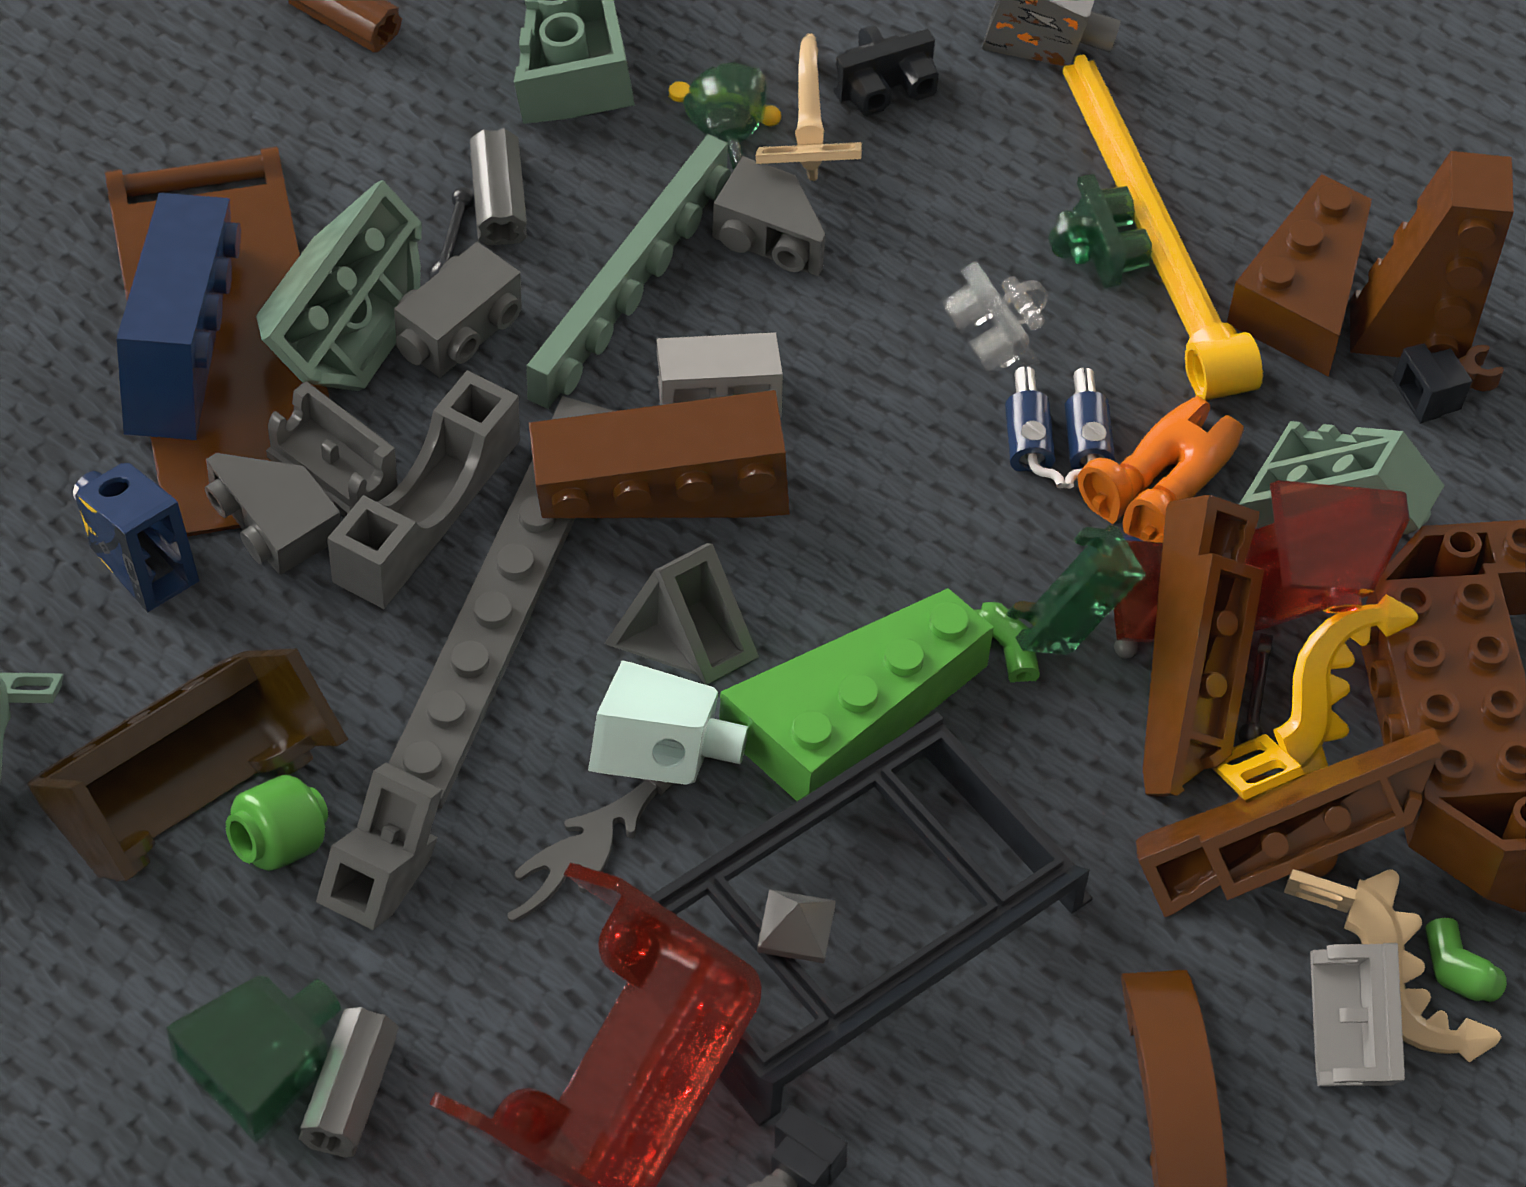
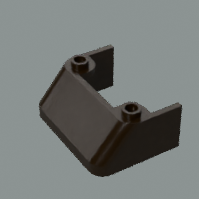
[27,648,349,881]

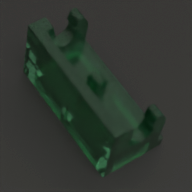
[1006,525,1145,655]

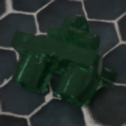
[1048,174,1152,288]

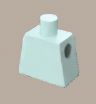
[588,661,749,785]

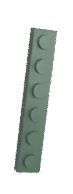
[527,134,731,409]

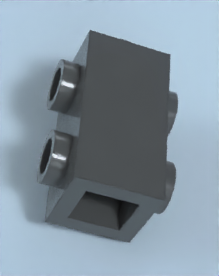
[394,241,522,378]

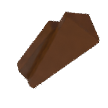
[1143,495,1264,797]

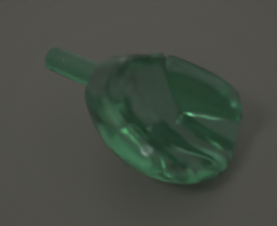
[683,62,767,170]

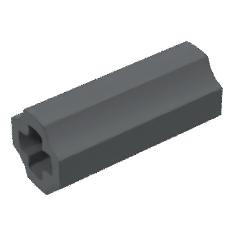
[470,128,527,245]
[298,1007,399,1157]

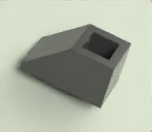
[712,156,825,276]
[204,453,341,575]

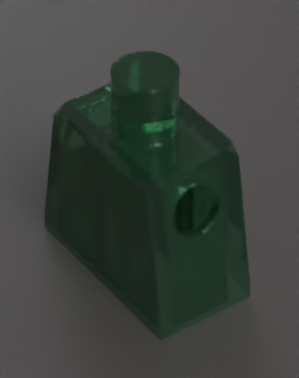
[166,976,341,1143]

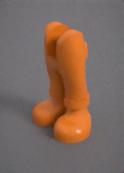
[1078,396,1244,547]

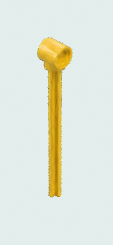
[1063,55,1263,401]

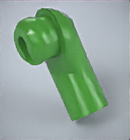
[975,602,1040,682]
[1425,918,1507,1002]

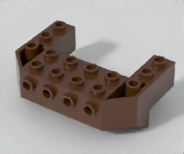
[1361,520,1526,913]

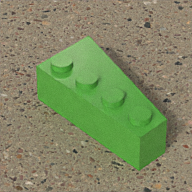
[719,588,994,801]

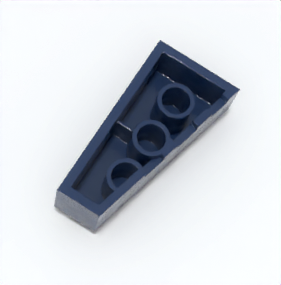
[116,193,241,440]

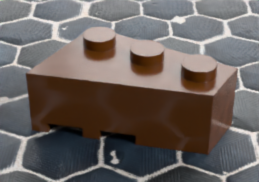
[1227,174,1372,377]

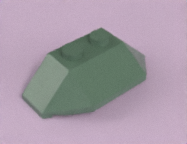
[256,180,422,391]

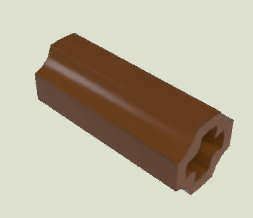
[288,0,403,53]

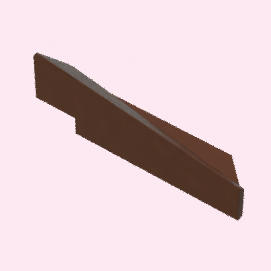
[1136,728,1444,917]

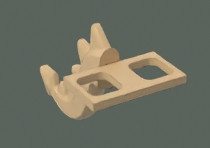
[756,34,862,181]
[1284,869,1501,1062]

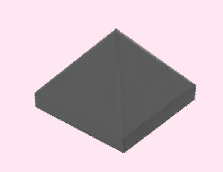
[757,889,836,964]

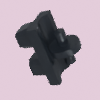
[834,25,939,116]

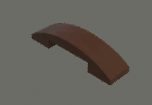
[1121,970,1228,1187]

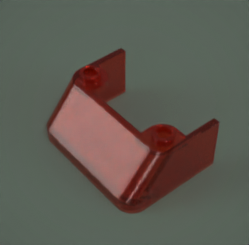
[1106,480,1410,642]
[429,862,762,1187]

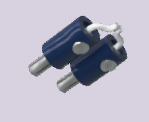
[1005,367,1115,489]

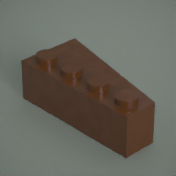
[1350,151,1514,359]
[529,390,790,518]

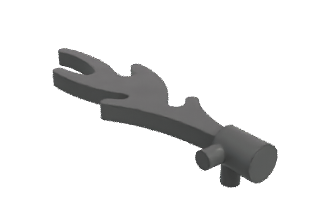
[507,779,674,923]

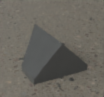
[604,543,759,685]

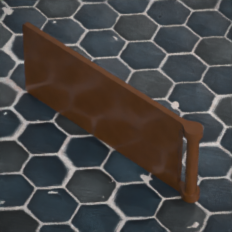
[104,146,330,537]

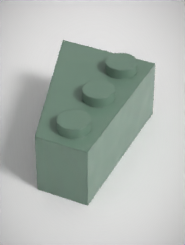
[1239,421,1445,555]

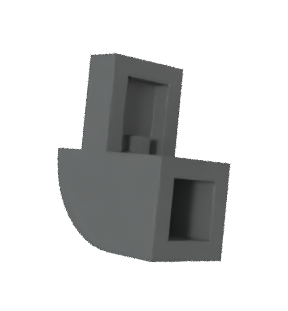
[316,762,443,930]

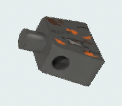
[981,0,1121,66]

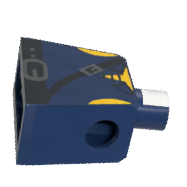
[73,463,200,613]

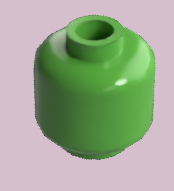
[226,774,328,871]

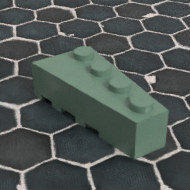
[514,0,635,124]

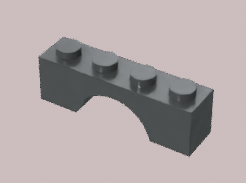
[328,370,520,609]

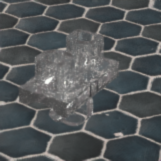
[942,261,1048,374]

